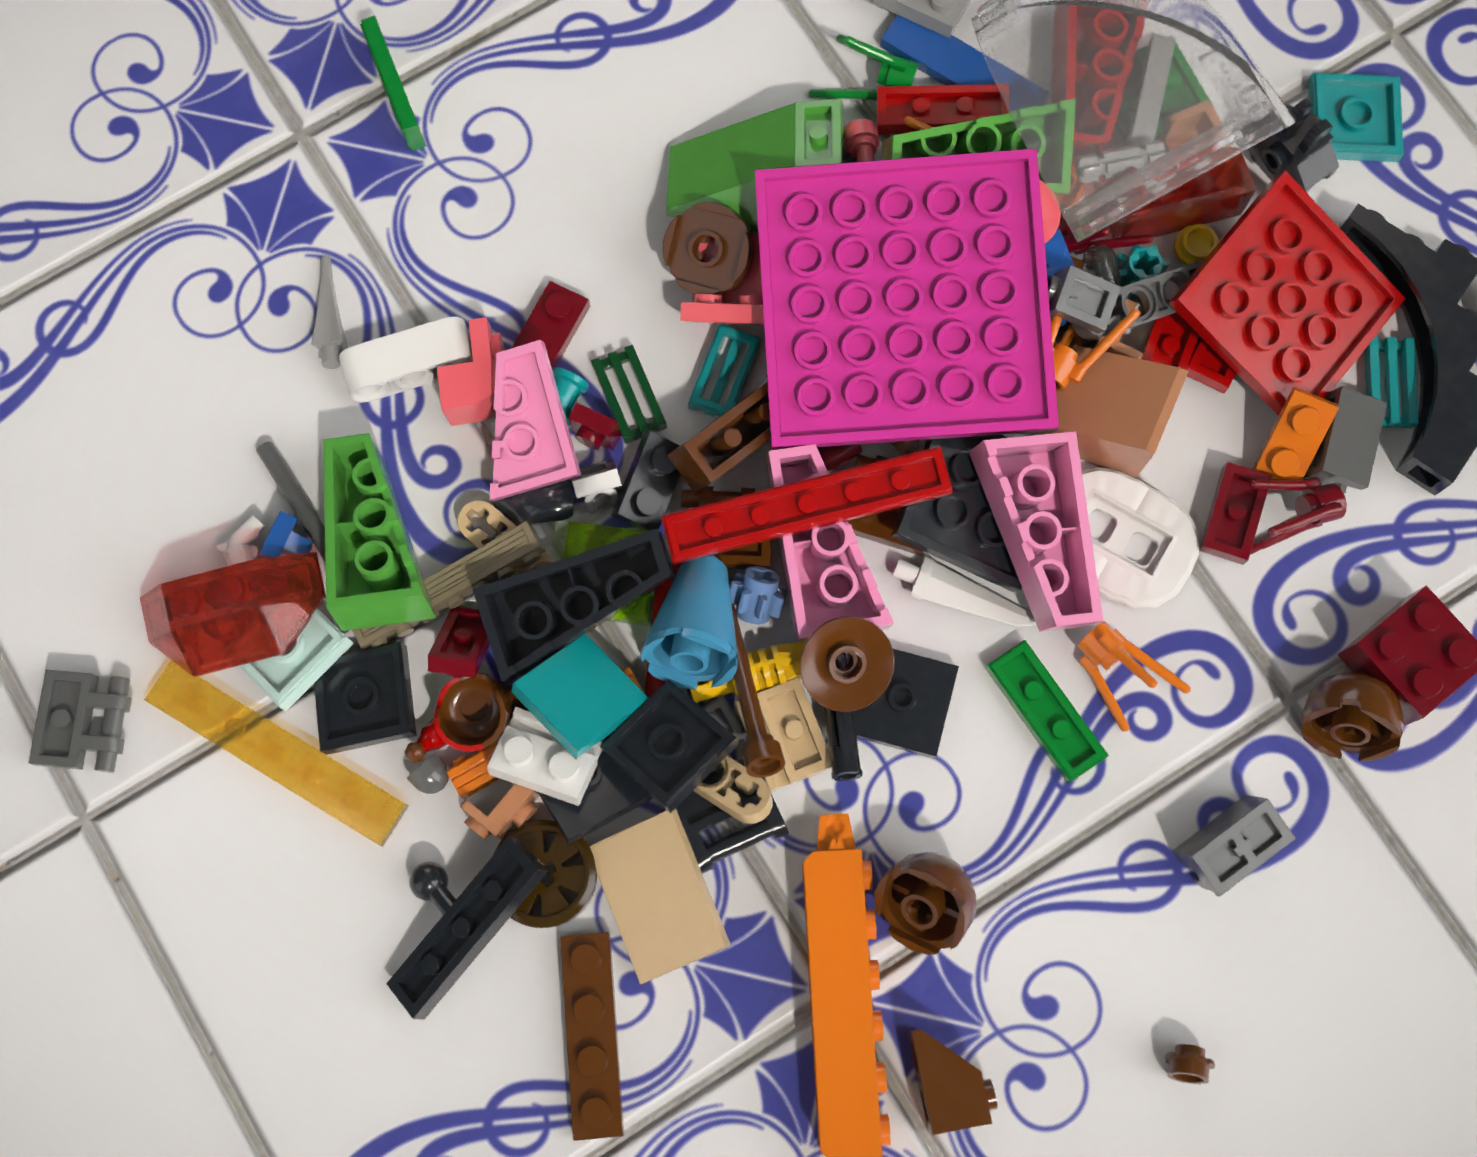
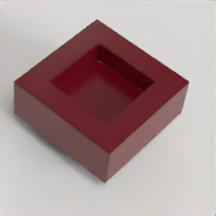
[568,402,621,451]

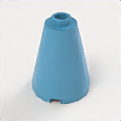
[641,555,738,689]

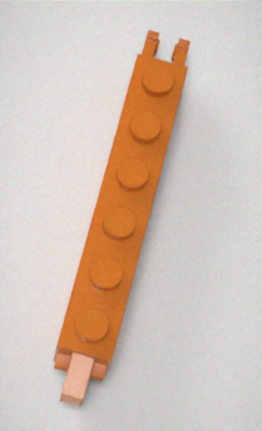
[802,813,891,1157]

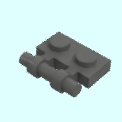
[28,670,132,773]

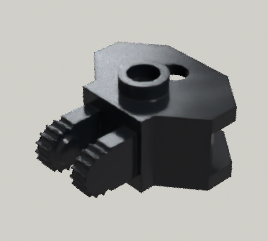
[1243,98,1339,193]

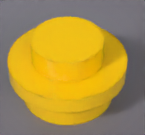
[1174,224,1219,265]

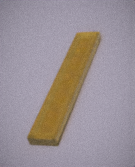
[144,660,409,847]

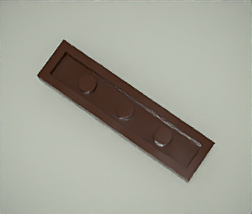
[560,932,625,1141]

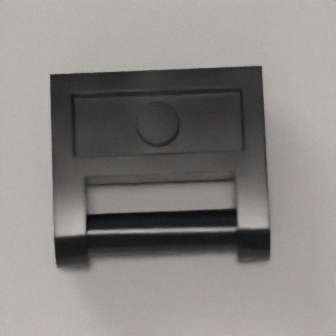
[676,758,789,874]

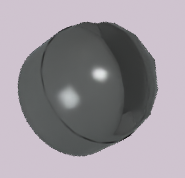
[407,753,449,794]

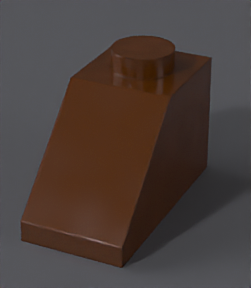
[907,1028,997,1135]

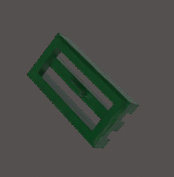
[591,344,667,445]

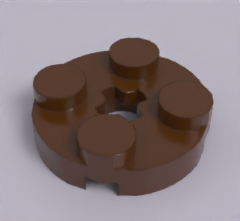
[662,202,754,295]

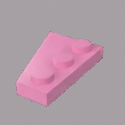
[489,340,581,501]

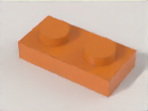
[1252,386,1339,480]

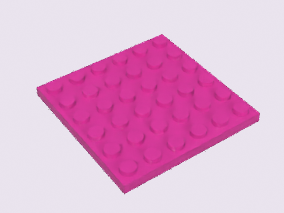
[755,149,1059,450]

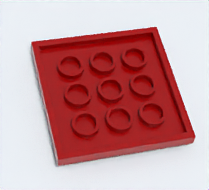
[1169,171,1406,416]

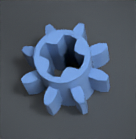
[730,566,788,625]

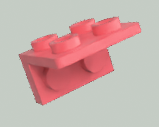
[680,233,764,325]

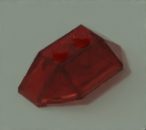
[139,552,326,677]

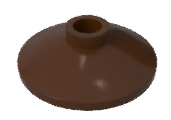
[800,616,894,712]

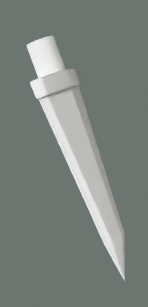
[892,556,1037,627]

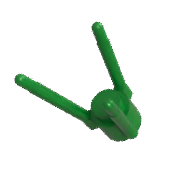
[808,34,918,100]

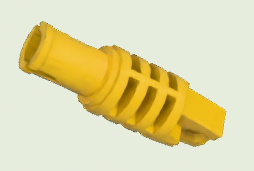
[690,641,806,703]

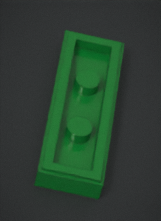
[360,15,426,151]
[985,640,1109,784]

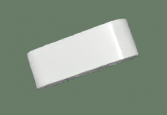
[339,317,473,403]

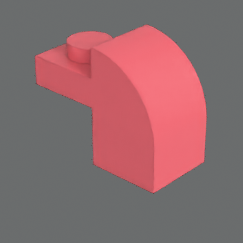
[437,317,505,426]

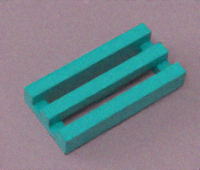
[688,323,761,417]
[1364,336,1419,429]

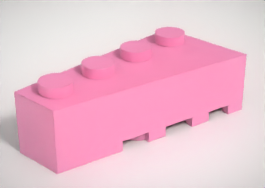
[969,432,1103,632]
[766,444,894,642]

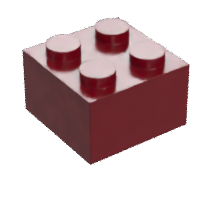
[1337,585,1477,726]

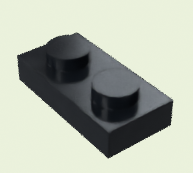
[611,430,680,532]

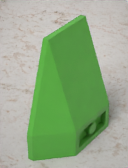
[666,99,844,232]

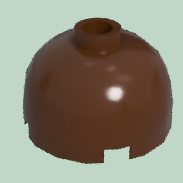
[1301,671,1404,761]
[875,852,976,955]

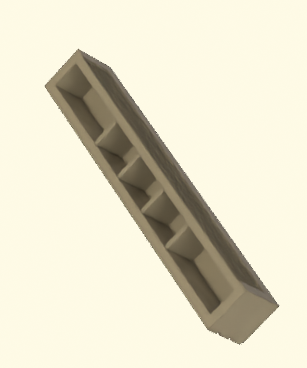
[352,521,546,649]

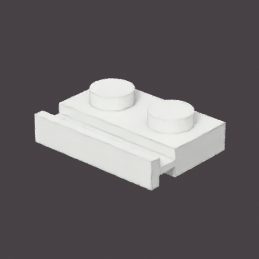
[487,707,605,806]

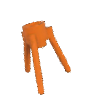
[1051,309,1140,392]
[1077,621,1191,732]

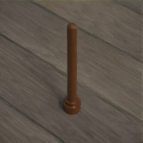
[732,604,785,778]

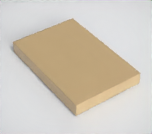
[589,808,731,985]

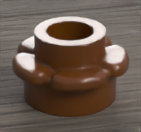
[1165,1044,1215,1084]

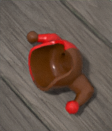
[404,672,529,763]

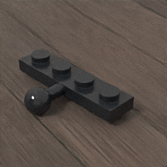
[386,836,548,1020]

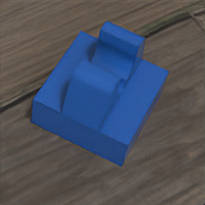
[260,511,313,566]

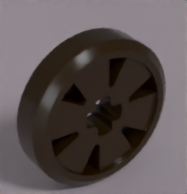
[493,820,598,929]

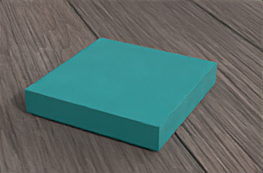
[1308,73,1404,162]
[511,634,649,759]

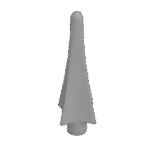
[311,256,348,369]

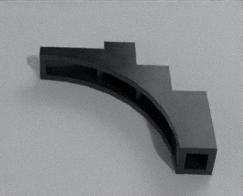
[1340,204,1477,496]

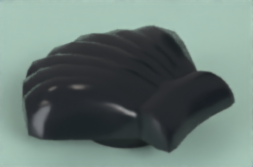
[493,479,575,526]

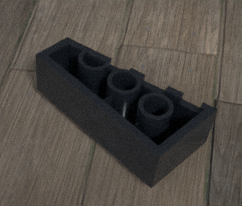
[472,528,676,682]

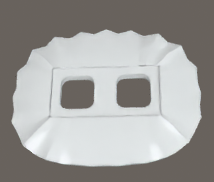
[1082,468,1200,609]

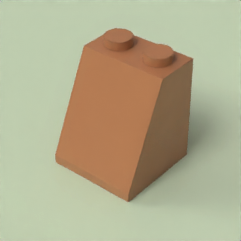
[1034,345,1189,479]

